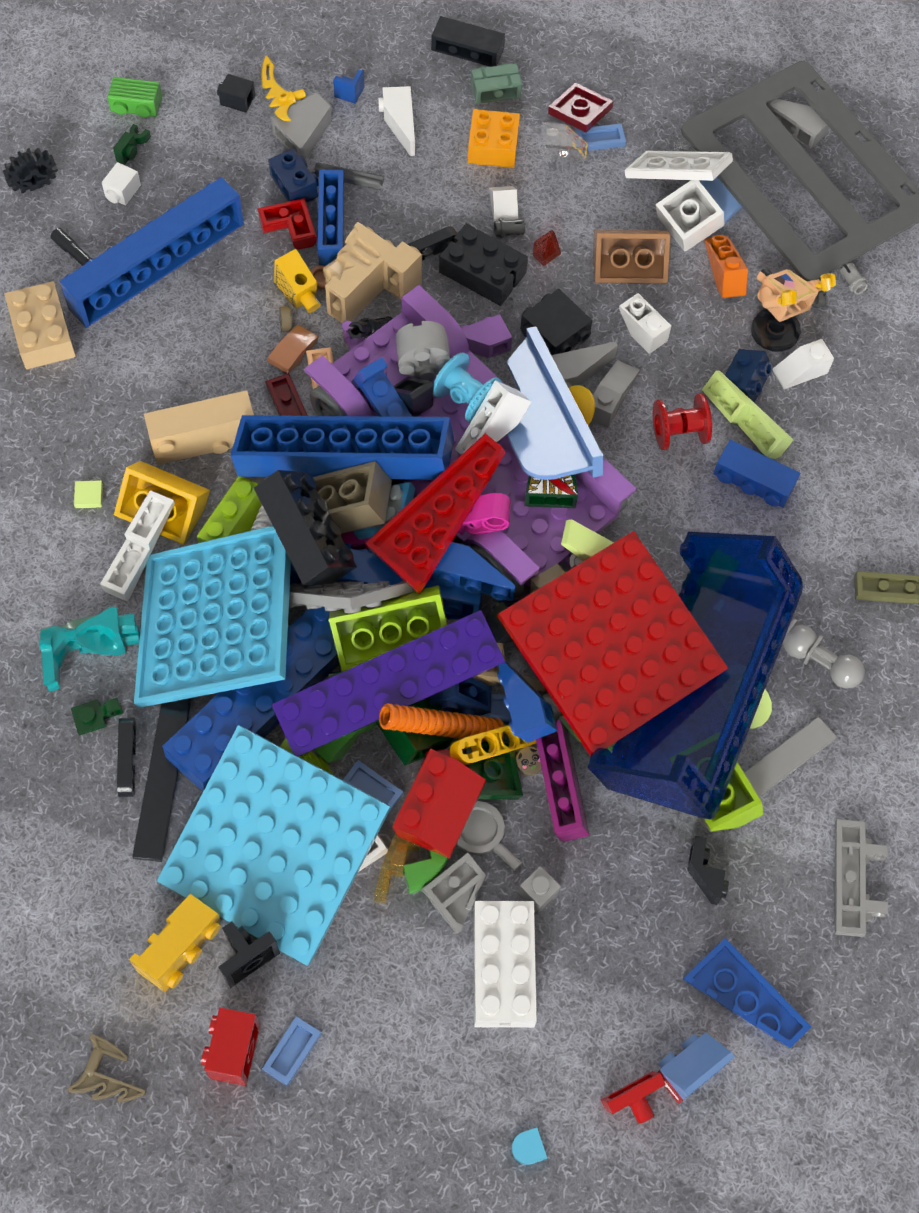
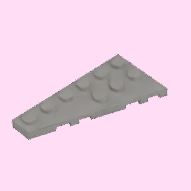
[289,581,413,613]

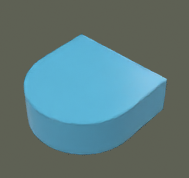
[512,1128,547,1165]

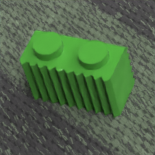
[108,77,162,118]

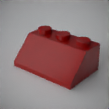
[392,749,486,859]

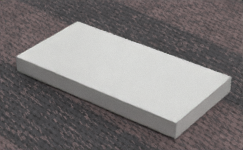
[625,151,733,181]

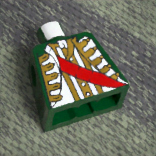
[524,474,578,508]

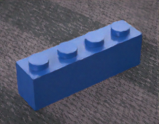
[318,170,344,266]

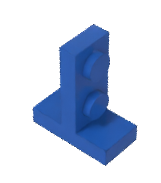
[351,357,412,417]

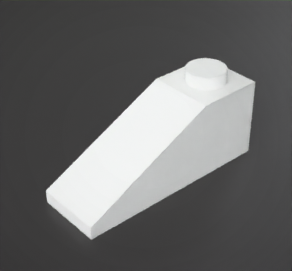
[378,86,415,156]
[455,380,531,455]

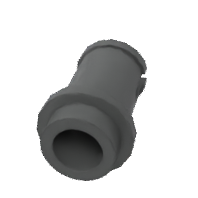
[494,218,525,238]

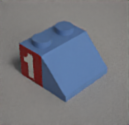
[658,1032,735,1104]

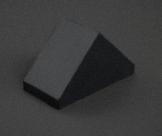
[393,377,434,417]

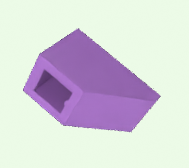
[460,314,512,358]

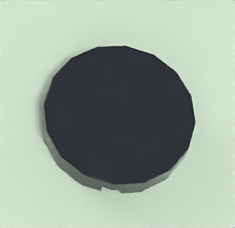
[751,309,801,352]

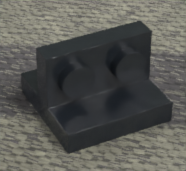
[218,921,280,988]

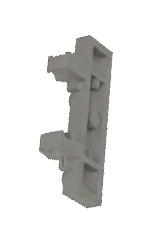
[834,819,888,937]

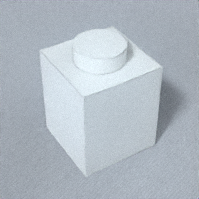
[102,162,141,206]

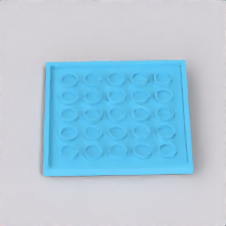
[134,526,291,708]
[157,725,392,966]

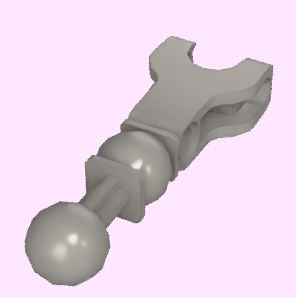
[708,571,865,689]

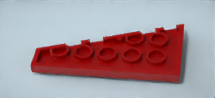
[365,433,505,595]

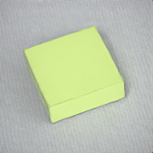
[74,480,103,508]

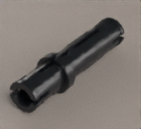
[348,316,393,339]

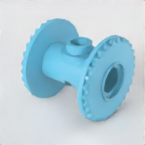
[433,352,502,422]

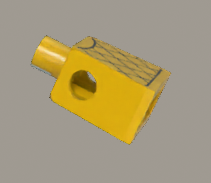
[274,249,321,313]

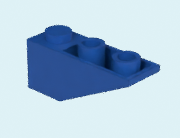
[433,542,516,601]
[497,661,558,743]

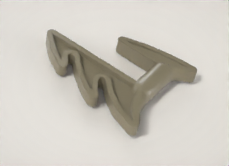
[68,1034,146,1103]

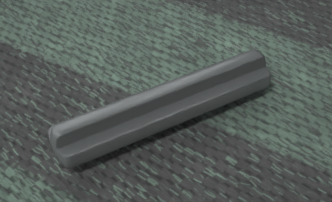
[314,162,384,190]

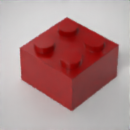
[201,1007,261,1086]

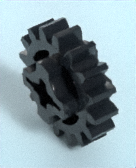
[3,148,58,193]

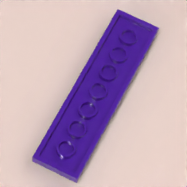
[271,610,505,757]

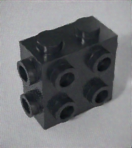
[520,289,593,355]

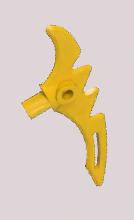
[261,56,306,122]

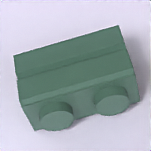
[470,63,522,104]

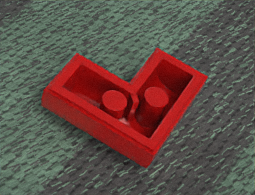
[257,198,317,250]

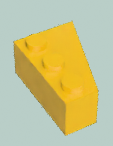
[129,894,221,992]

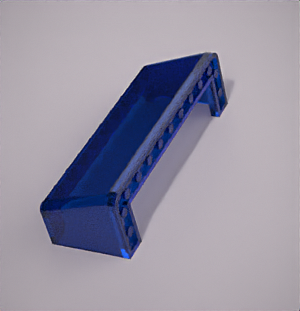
[588,531,803,819]

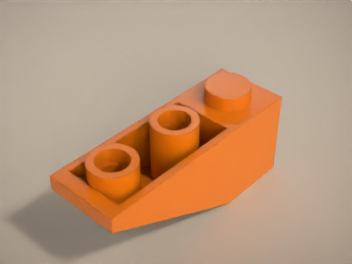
[704,235,748,298]

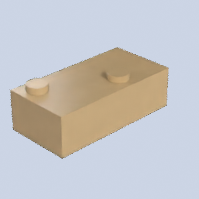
[144,390,254,465]

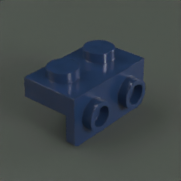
[725,349,772,403]

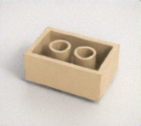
[4,281,76,370]

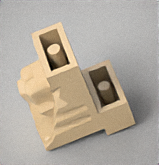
[323,222,422,323]

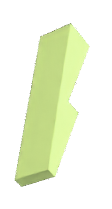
[702,370,794,459]
[561,519,614,561]

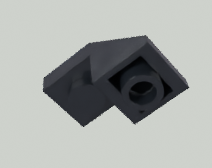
[687,836,729,905]

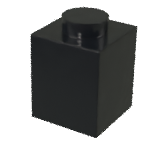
[217,74,255,113]

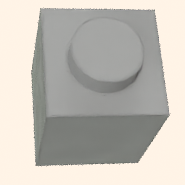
[518,866,561,914]

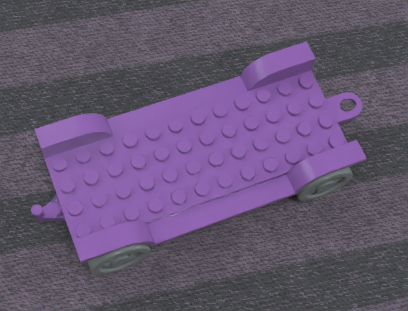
[304,285,636,601]

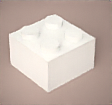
[656,180,725,252]

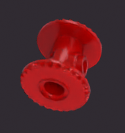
[652,393,712,450]

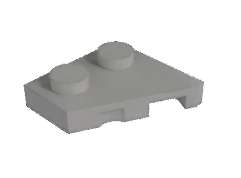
[422,853,486,934]

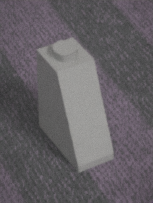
[271,92,332,159]

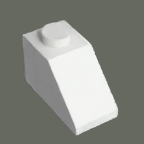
[772,339,834,389]

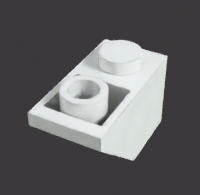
[619,293,671,354]

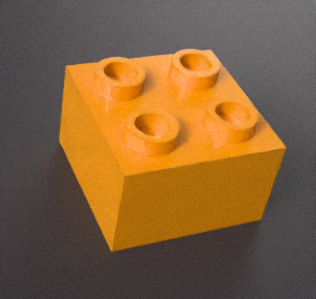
[468,109,520,168]

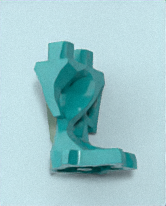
[39,607,140,692]

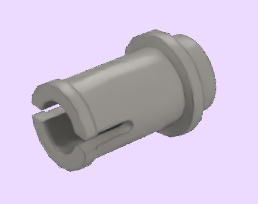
[840,263,868,295]

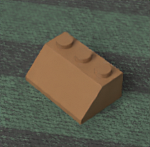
[593,229,670,283]

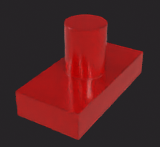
[601,1071,666,1124]

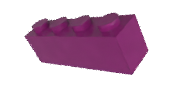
[536,720,590,842]

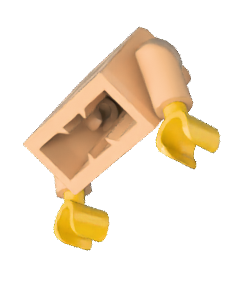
[757,268,836,322]

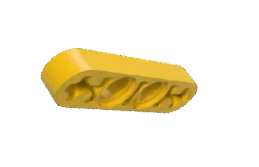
[450,725,537,765]

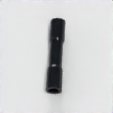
[50,228,93,266]

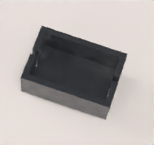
[439,223,528,306]

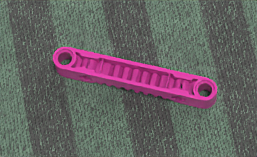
[341,493,511,551]

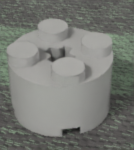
[396,321,451,381]

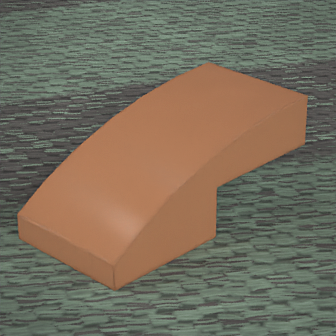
[267,325,319,374]

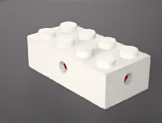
[474,901,537,1027]

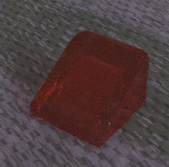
[533,230,561,266]

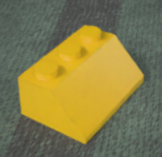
[114,461,210,545]

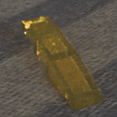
[374,833,420,904]

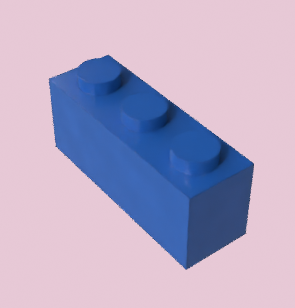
[713,439,801,508]

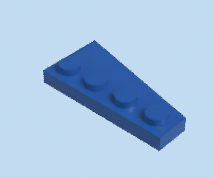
[683,938,811,1049]

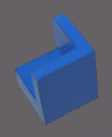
[333,69,364,104]

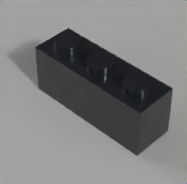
[431,16,505,67]

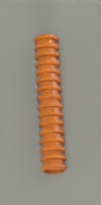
[379,703,505,742]

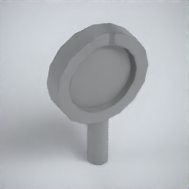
[456,801,522,871]

